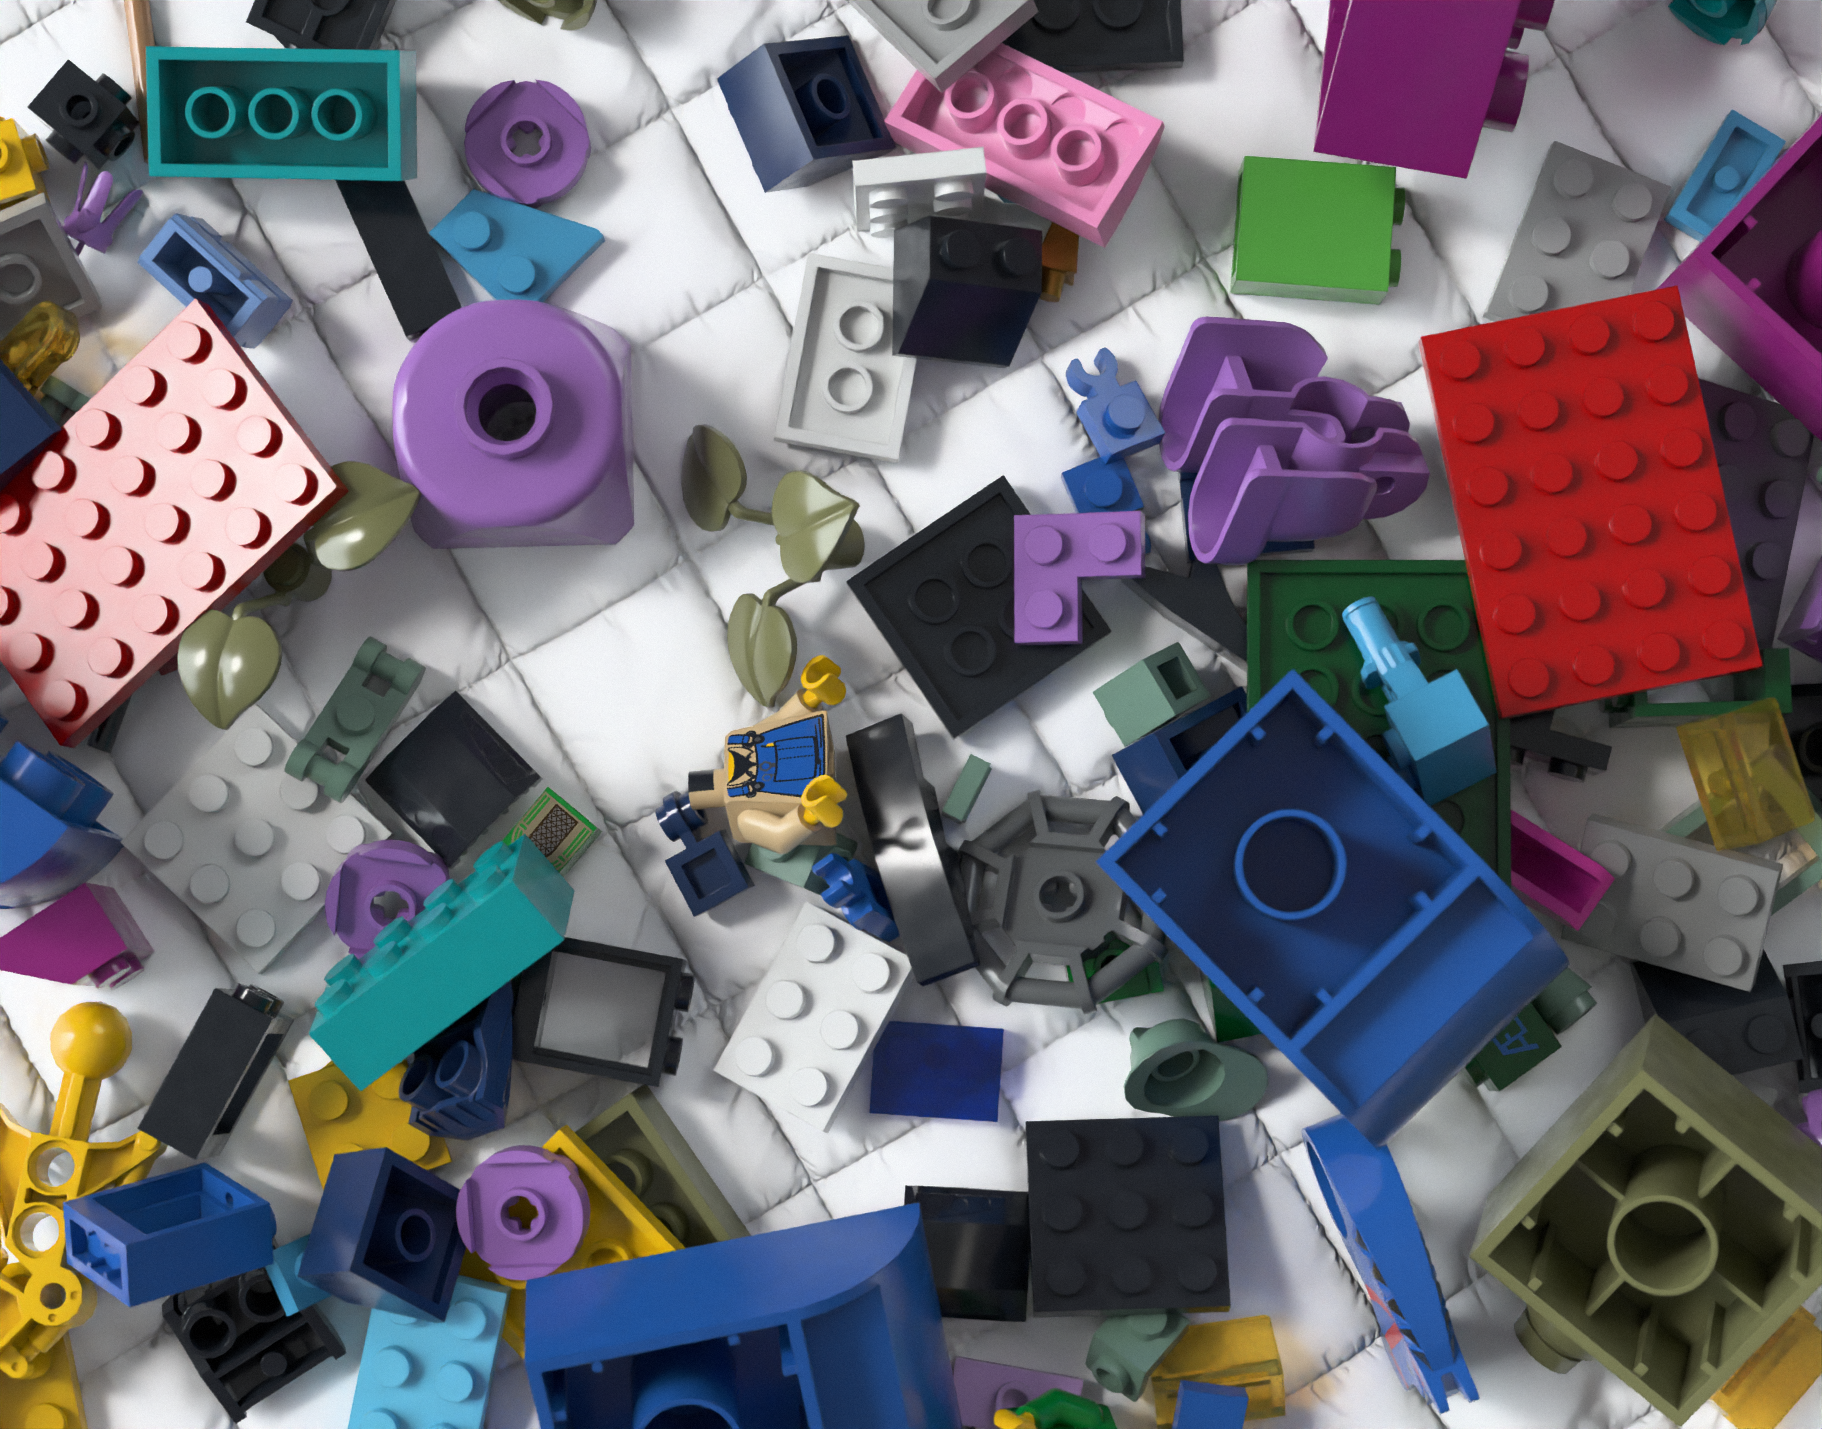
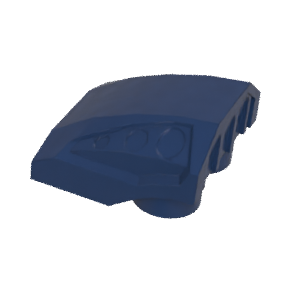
[399,980,514,1140]

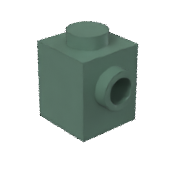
[1092,641,1211,747]

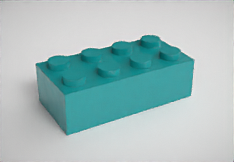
[146,46,417,181]
[309,834,575,1091]

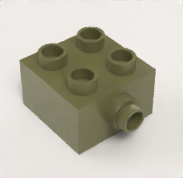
[1469,1014,1822,1428]

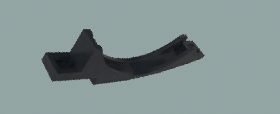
[1121,557,1612,783]

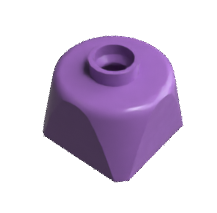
[392,300,634,549]

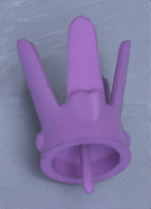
[63,161,143,256]

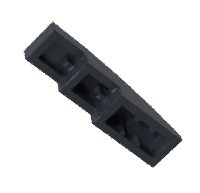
[845,713,980,987]

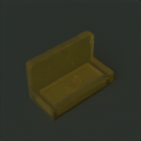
[1676,697,1815,851]
[1706,1305,1822,1429]
[1150,1315,1286,1429]

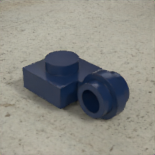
[655,791,755,917]

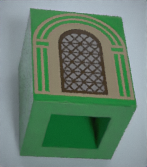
[502,787,602,878]

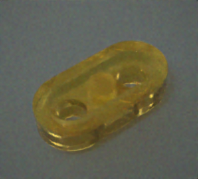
[0,301,80,397]

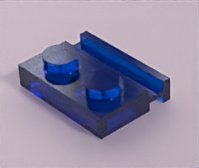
[869,1021,1004,1122]

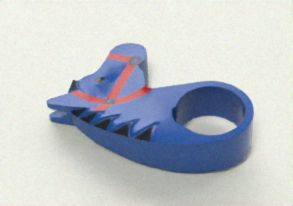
[1301,1113,1480,1415]

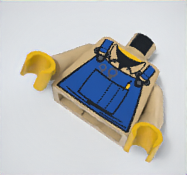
[688,655,848,854]

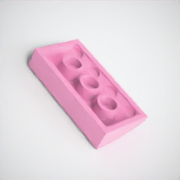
[884,43,1165,248]

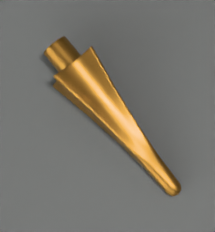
[1039,222,1079,302]

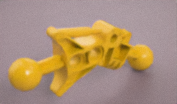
[0,1001,168,1379]

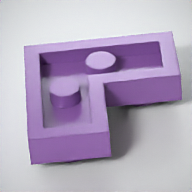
[1014,511,1145,645]

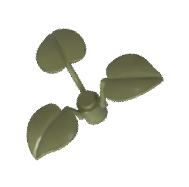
[681,424,865,708]
[177,461,421,730]

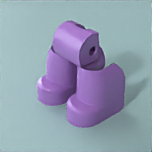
[1158,316,1430,565]

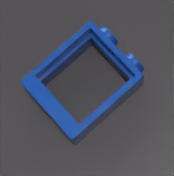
[63,1162,277,1308]

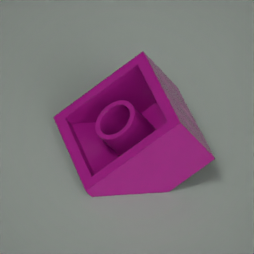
[0,882,155,990]

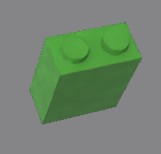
[1230,156,1406,305]

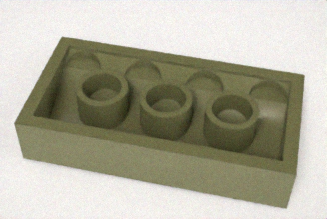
[575,1085,751,1248]

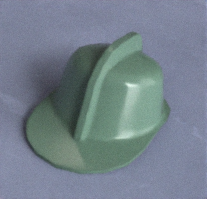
[1123,1018,1268,1122]

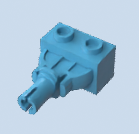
[1342,596,1497,806]

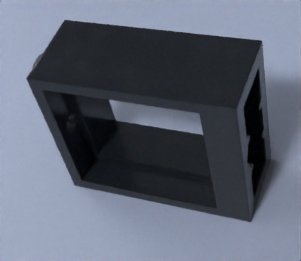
[512,937,695,1087]
[137,983,294,1160]

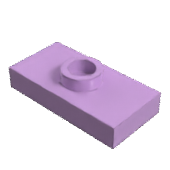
[953,1356,1084,1429]

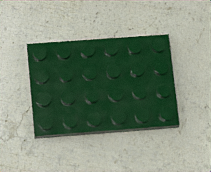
[1247,560,1511,889]

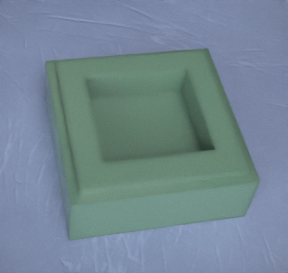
[941,754,992,825]

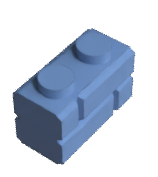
[137,213,293,349]

